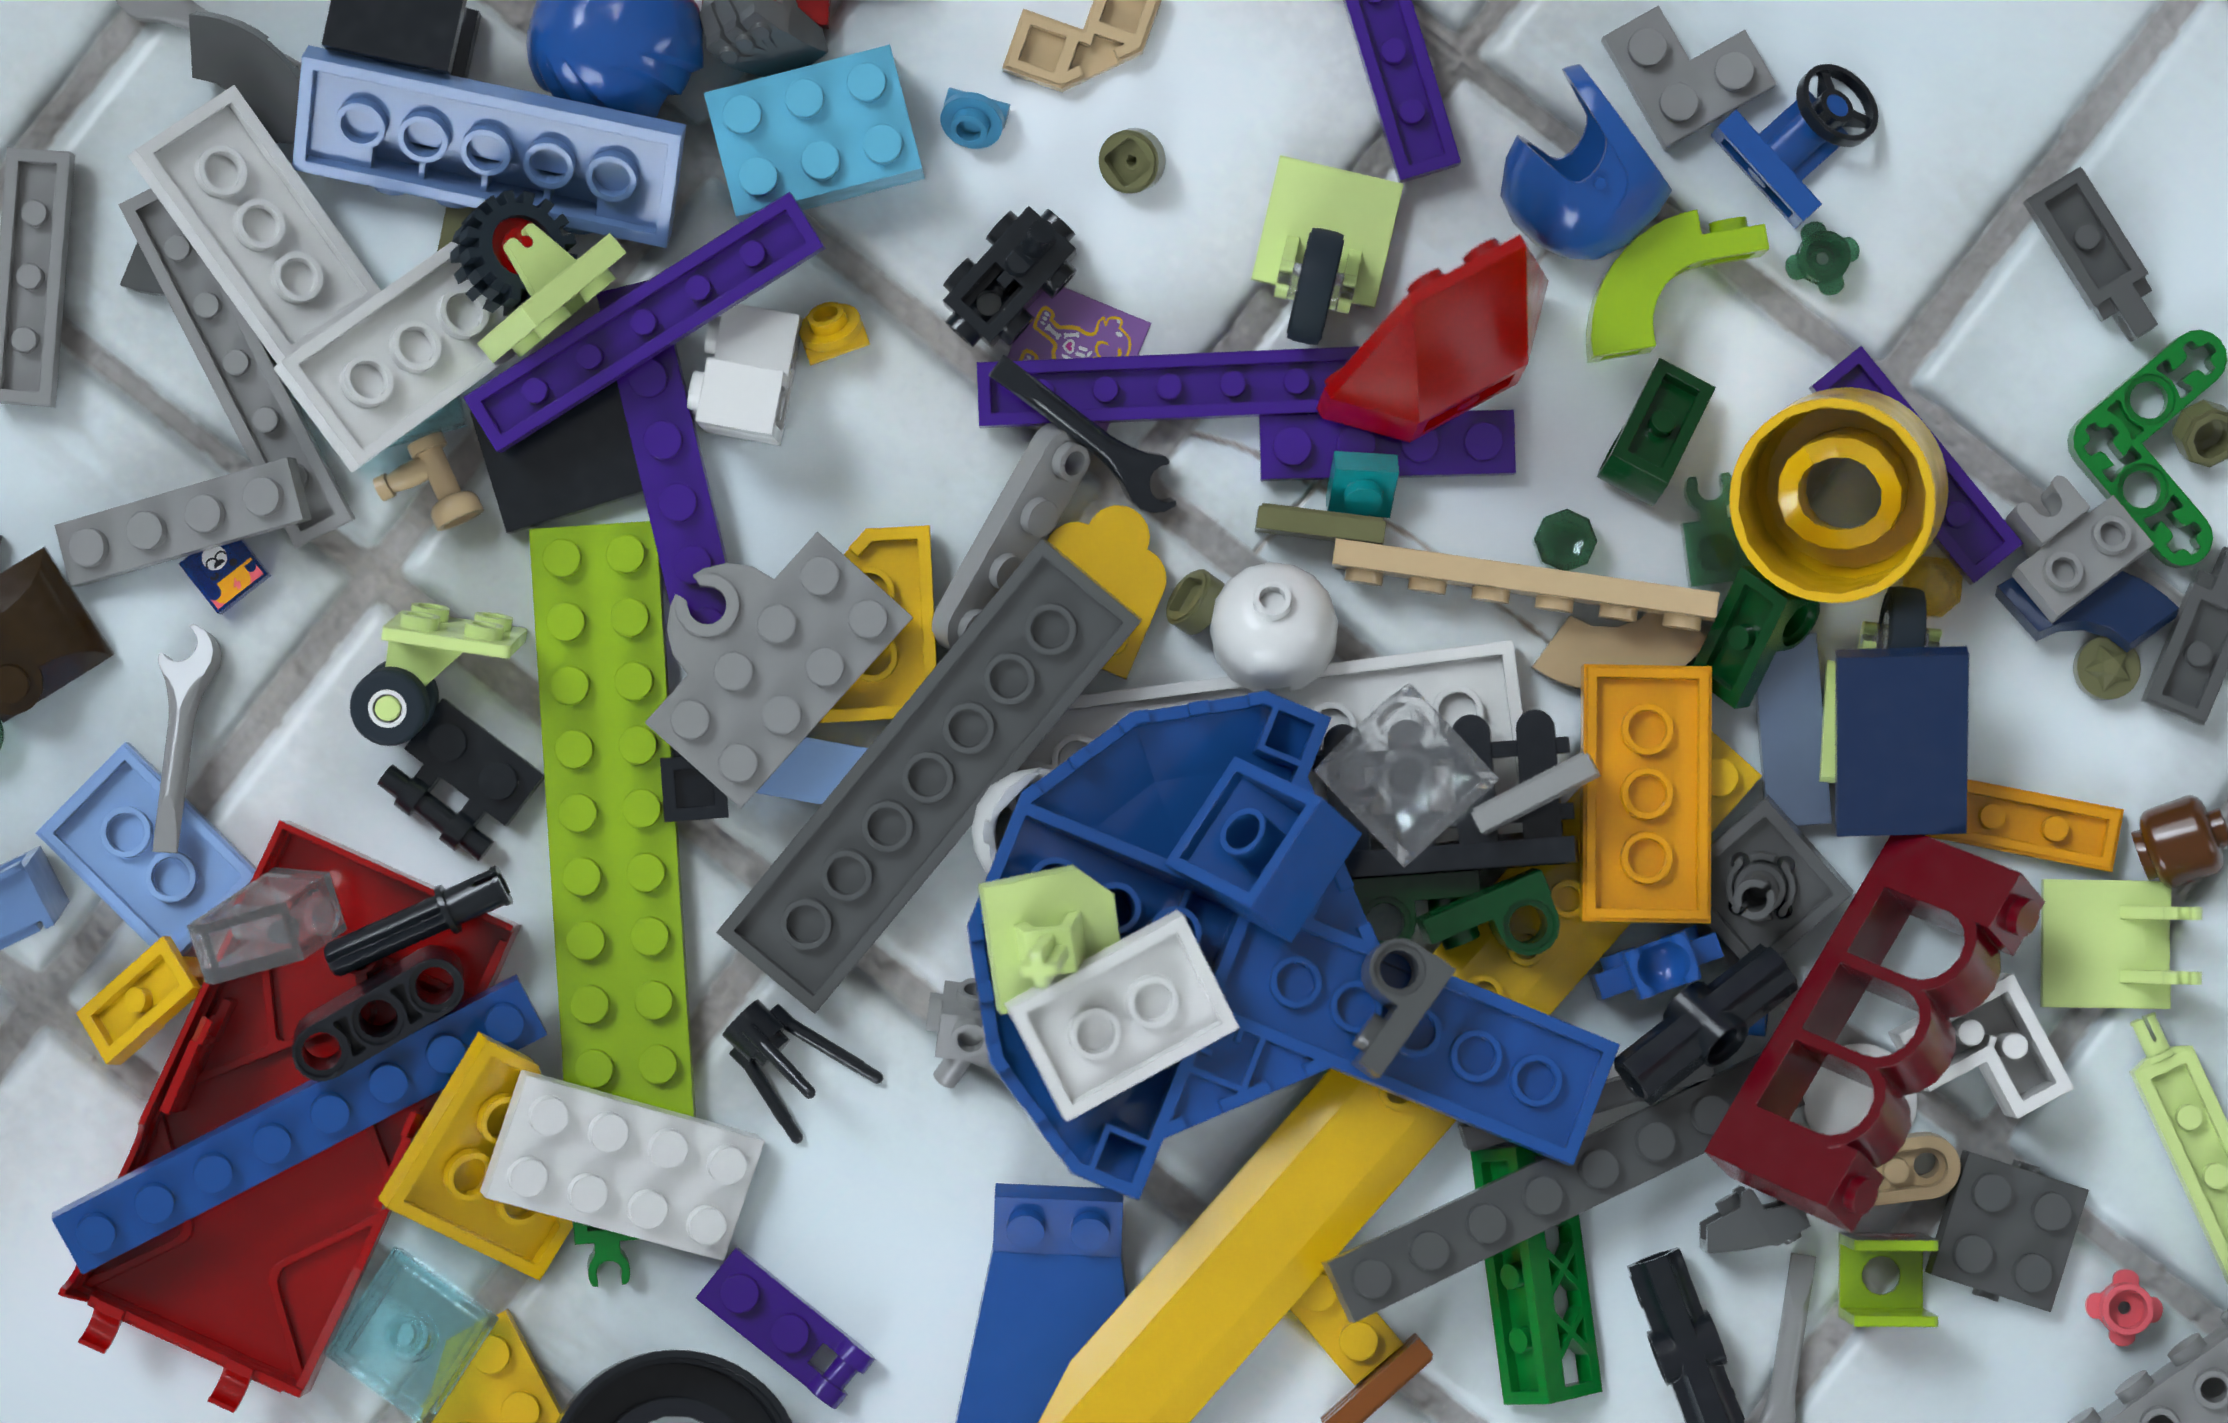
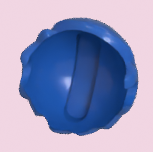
[526,0,704,118]

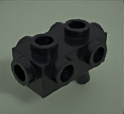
[943,206,1077,349]

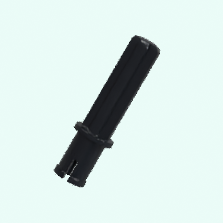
[323,865,513,977]

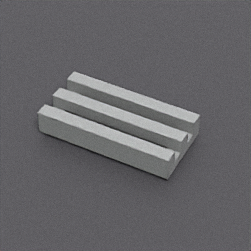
[1471,752,1601,835]

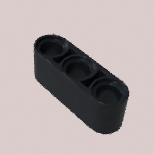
[292,945,464,1081]

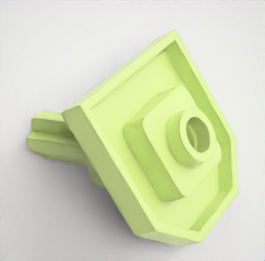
[978,865,1120,1015]

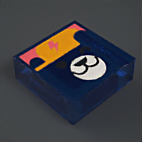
[179,540,272,615]

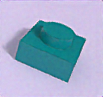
[1326,451,1399,518]

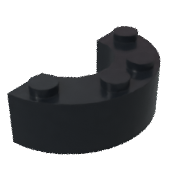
[556,1350,792,1423]

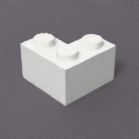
[687,304,803,446]
[1888,972,2074,1119]

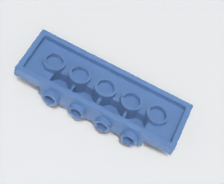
[292,45,687,248]

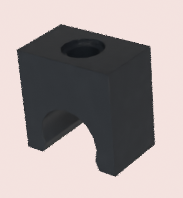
[321,0,481,79]

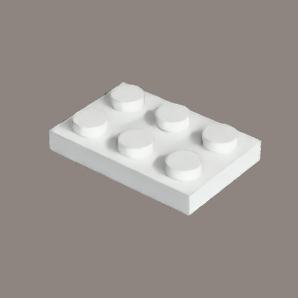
[1004,910,1239,1122]

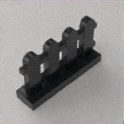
[1312,710,1580,879]

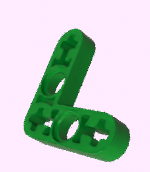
[2067,330,2227,568]

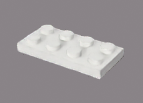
[128,85,381,364]
[273,242,516,473]
[480,1069,765,1261]

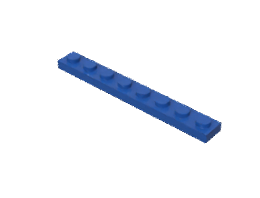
[51,974,547,1274]

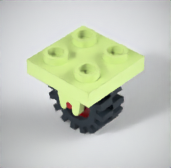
[450,190,626,363]

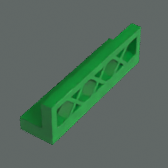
[1470,1145,1603,1405]

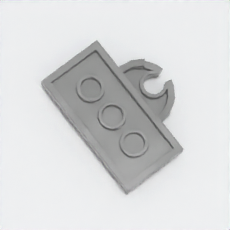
[645,531,913,809]

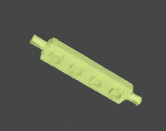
[2129,1012,2228,1284]

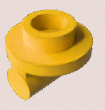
[799,302,870,366]

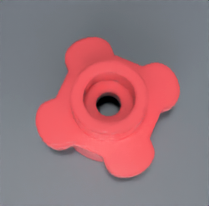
[2085,1269,2163,1346]

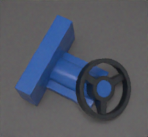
[1710,64,1878,229]

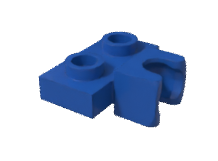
[1589,925,1724,1000]

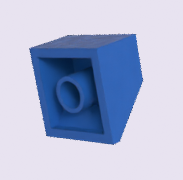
[1164,756,1362,943]

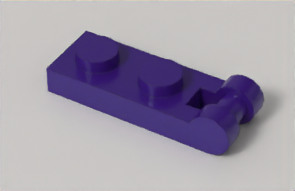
[696,1246,876,1410]

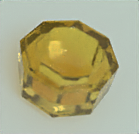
[1899,556,1963,618]

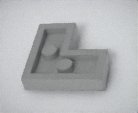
[1601,5,1776,150]

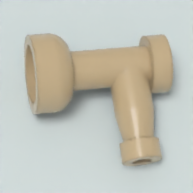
[373,431,484,531]

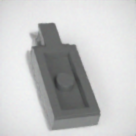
[2023,166,2158,342]
[2141,546,2228,725]

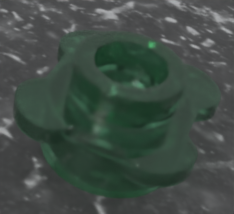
[1785,221,1860,296]

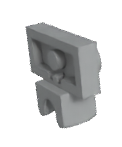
[2005,476,2154,624]

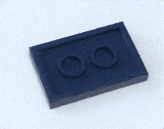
[1835,646,1969,837]

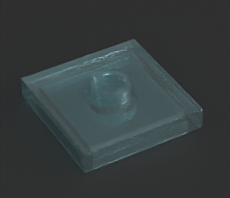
[325,1246,499,1423]

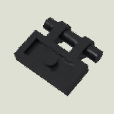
[377,698,544,862]

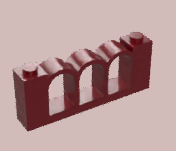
[1704,835,2045,1233]

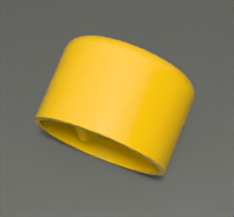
[1729,387,1948,603]

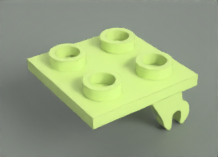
[2040,879,2203,1009]

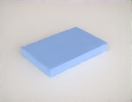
[36,742,257,956]

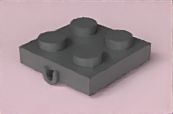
[1925,1150,2089,1312]

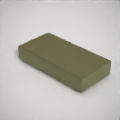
[1255,503,1386,545]

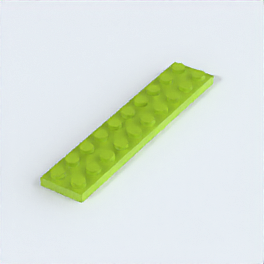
[529,521,696,1117]

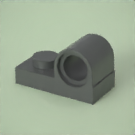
[1351,938,1456,1079]

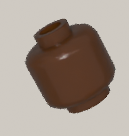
[2131,795,2228,889]

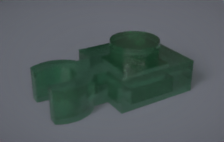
[1680,472,1753,588]

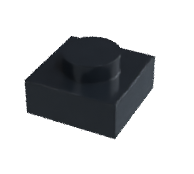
[660,757,729,822]

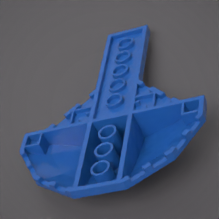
[966,691,1620,1201]

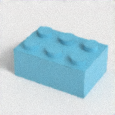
[704,44,925,223]

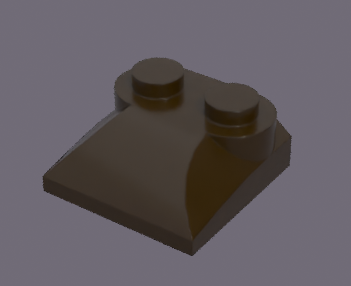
[0,546,115,723]

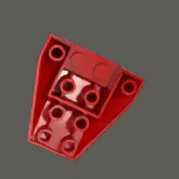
[1316,234,1549,443]

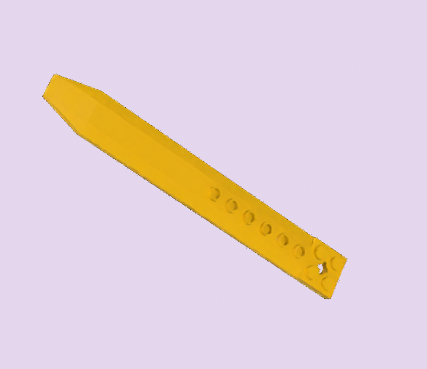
[1038,731,1762,1423]

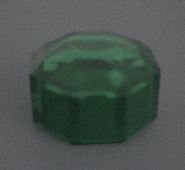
[1532,509,1598,571]

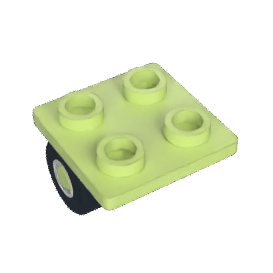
[350,602,527,746]

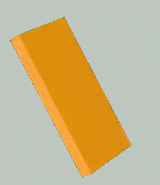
[1579,664,1712,924]

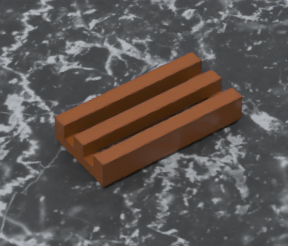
[1320,1333,1434,1423]

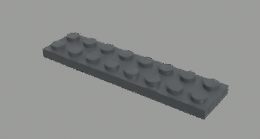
[716,537,1142,1014]

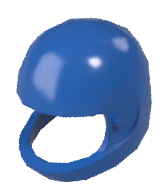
[1500,64,1672,260]

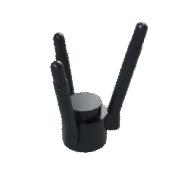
[722,999,883,1144]

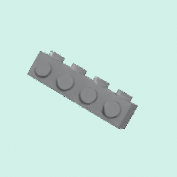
[2068,1309,2228,1423]

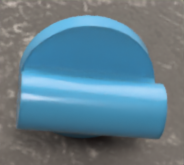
[940,87,1011,149]

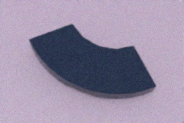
[1995,571,2179,652]

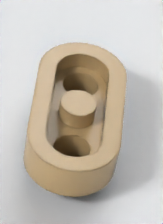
[1873,1132,1961,1206]

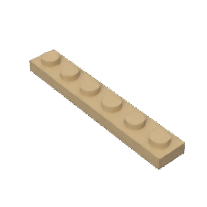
[1332,538,1720,631]

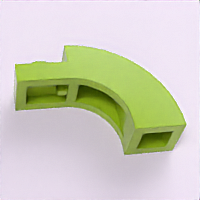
[1586,209,1769,363]

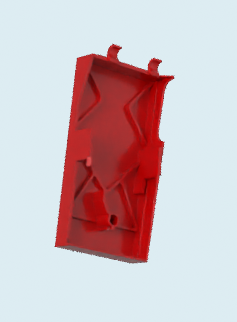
[58,820,522,1413]

